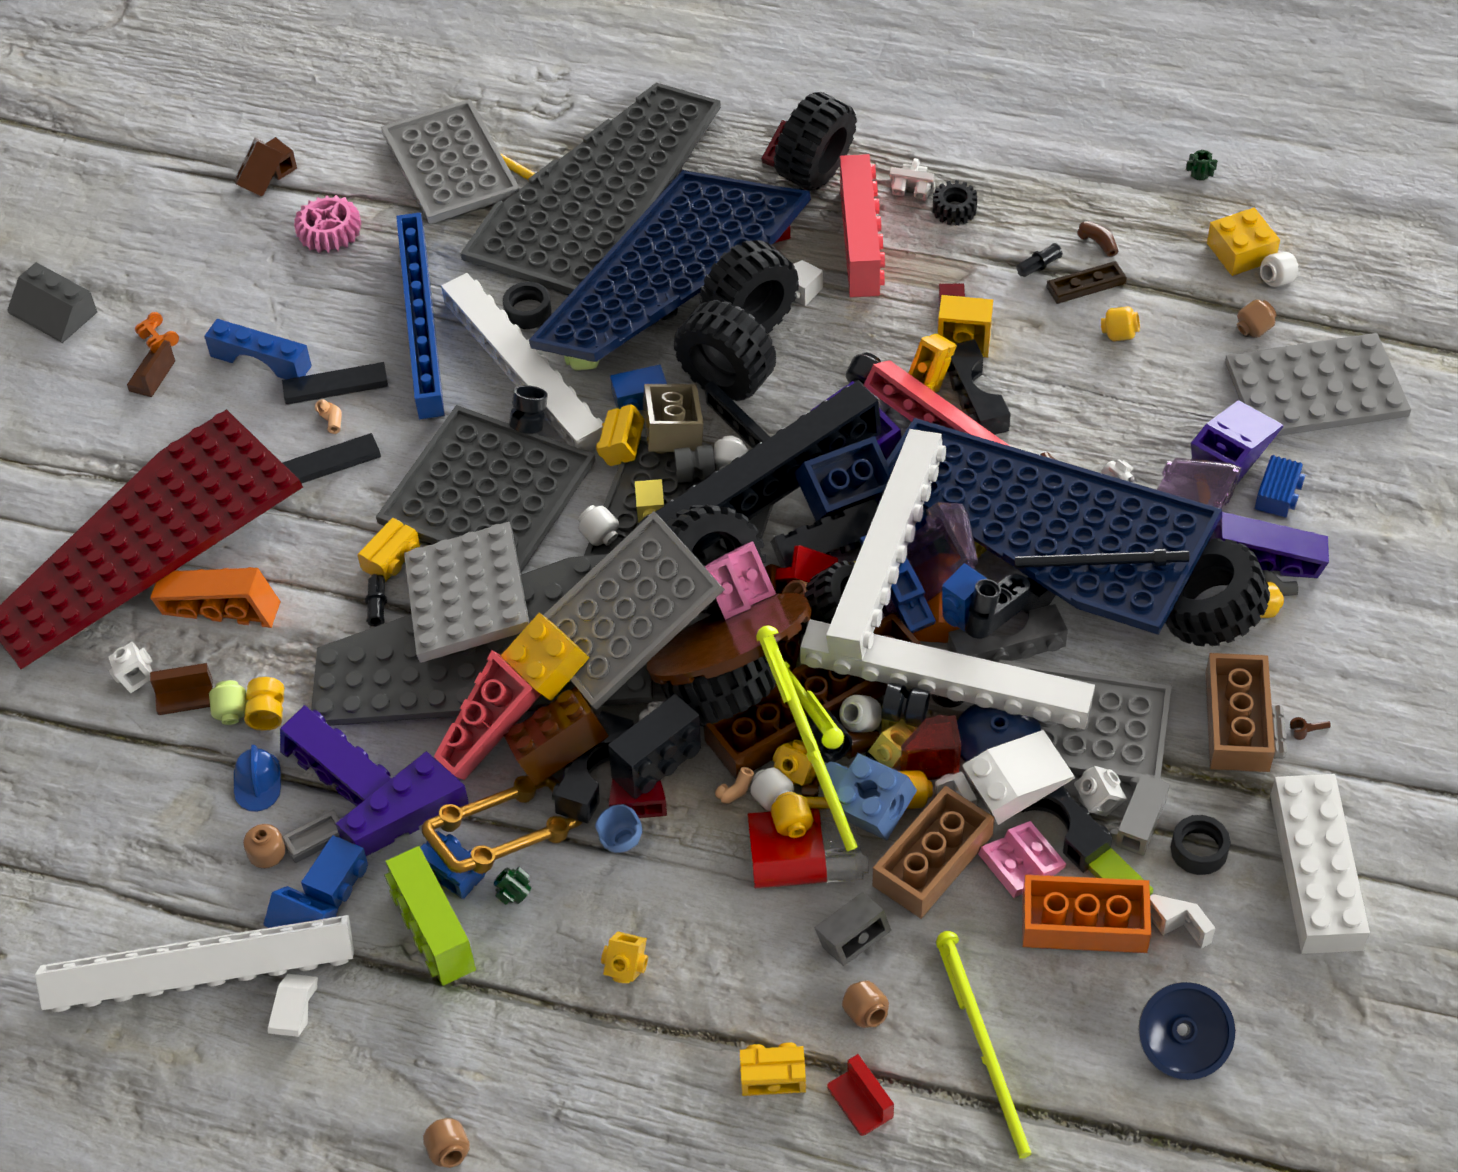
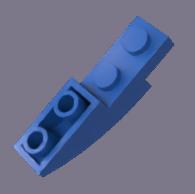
[860,536,936,633]

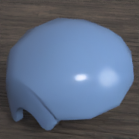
[595,804,643,853]

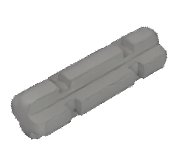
[1272,705,1287,759]

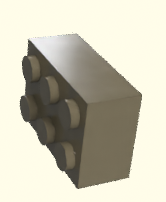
[643,384,704,453]

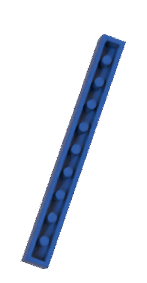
[396,212,445,420]

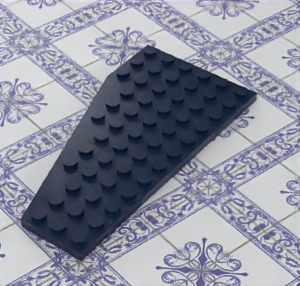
[529,170,811,362]
[886,418,1222,635]

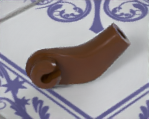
[1077,221,1119,257]

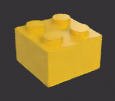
[1207,207,1280,276]
[938,295,994,358]
[501,613,590,701]

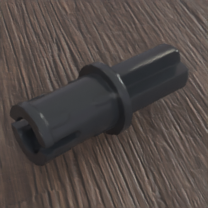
[1016,243,1063,277]
[365,574,387,627]

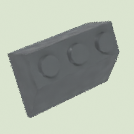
[7,262,97,343]

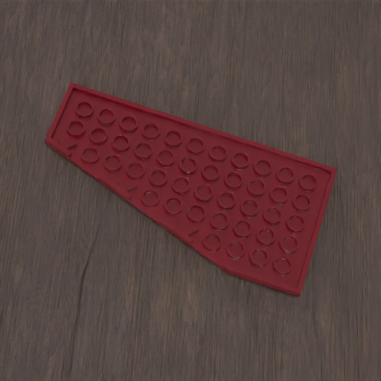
[0,409,303,669]

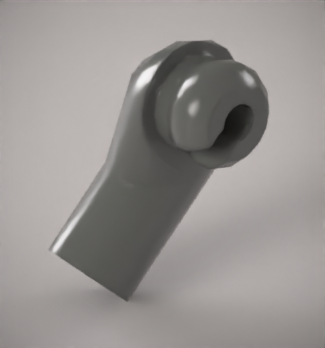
[1263,570,1298,596]

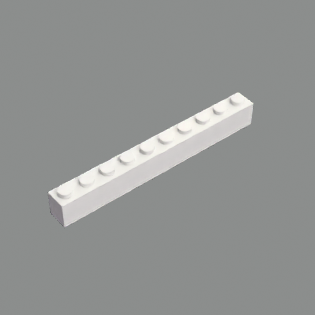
[441,273,603,452]
[826,429,946,660]
[800,619,1095,729]
[35,915,354,1012]

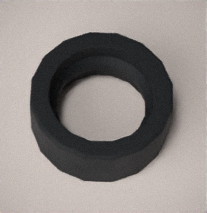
[503,282,552,329]
[1170,815,1231,875]

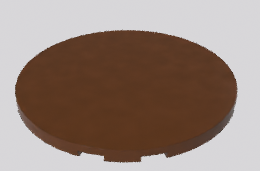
[646,593,812,685]

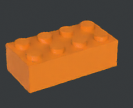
[1023,875,1151,953]

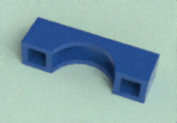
[204,319,312,379]

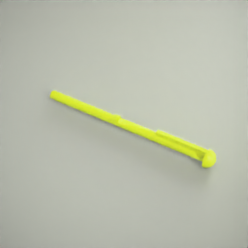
[756,625,858,852]
[784,661,844,749]
[936,931,1031,1158]

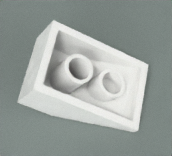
[962,730,1075,825]

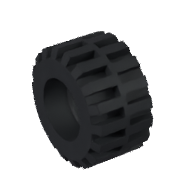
[804,561,855,624]

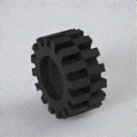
[933,180,978,226]

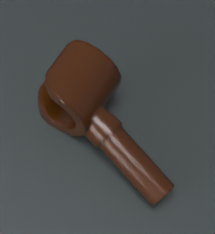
[1290,717,1331,740]
[801,775,820,797]

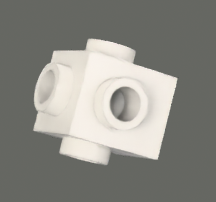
[108,642,152,693]
[1073,766,1127,817]

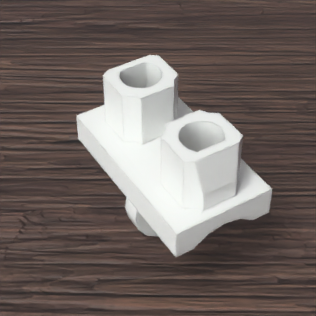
[890,158,935,200]

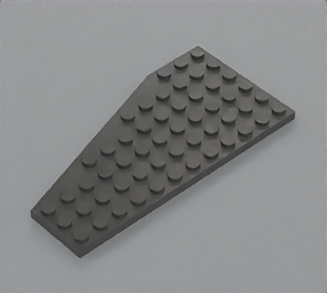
[460,82,721,294]
[311,554,653,726]

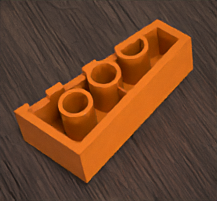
[150,567,281,628]

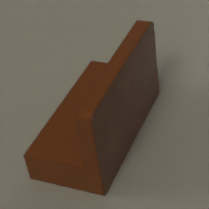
[234,138,283,196]
[127,340,175,397]
[150,663,213,715]

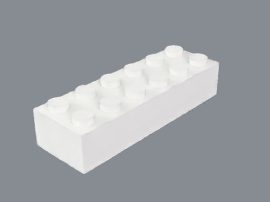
[1270,774,1370,954]

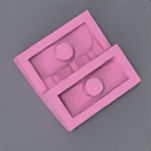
[704,541,776,620]
[978,821,1066,898]

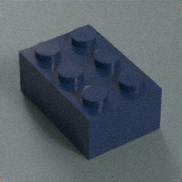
[794,436,892,521]

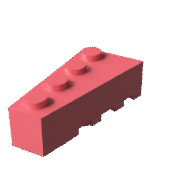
[434,650,541,780]

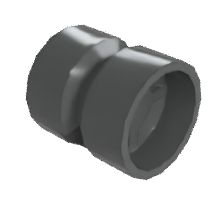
[674,445,715,483]

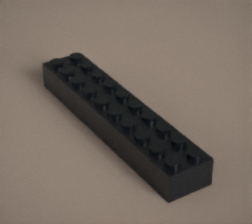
[637,381,881,556]

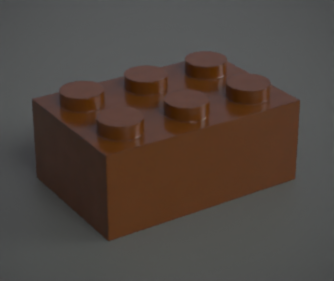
[503,687,609,786]

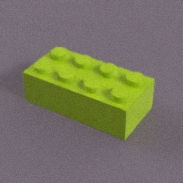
[384,846,476,986]

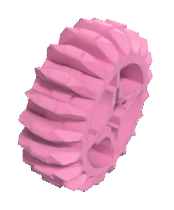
[294,195,361,253]

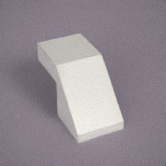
[1150,894,1215,948]
[268,974,318,1037]

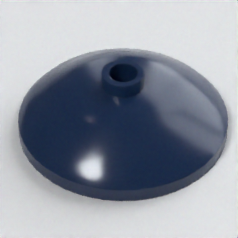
[954,704,1042,762]
[1138,982,1236,1080]

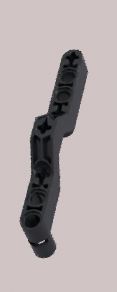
[965,574,1056,639]

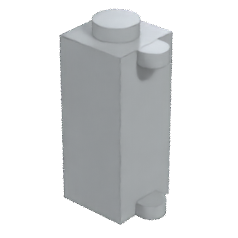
[1109,774,1170,856]

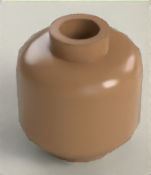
[1237,299,1277,338]
[243,824,285,869]
[842,981,889,1028]
[423,1118,470,1168]

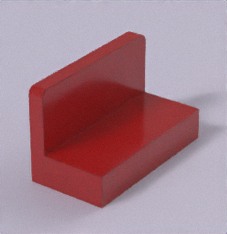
[775,545,838,584]
[827,1054,894,1136]

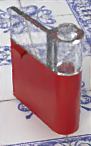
[748,809,869,889]

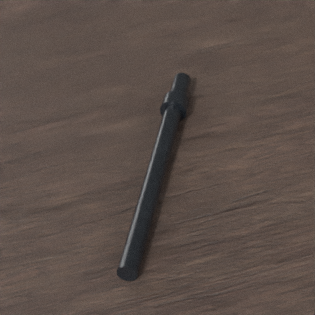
[1015,548,1189,568]

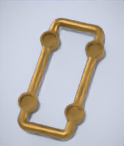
[421,776,583,874]

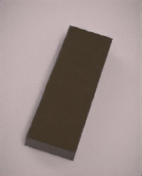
[1046,261,1127,304]

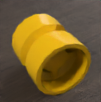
[244,677,285,731]

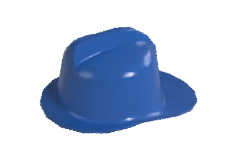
[234,745,281,812]

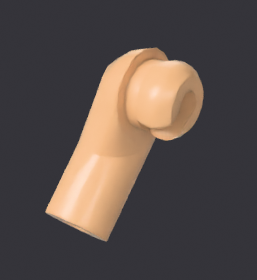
[315,399,342,434]
[715,767,754,804]

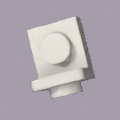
[935,771,977,805]

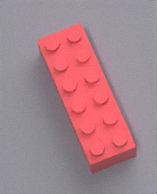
[840,154,885,297]

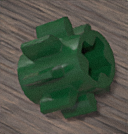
[1186,150,1218,181]
[494,867,531,905]

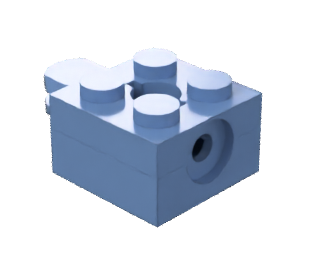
[825,753,917,841]

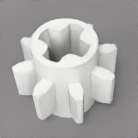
[1101,460,1134,483]

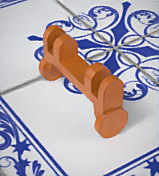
[135,312,179,353]

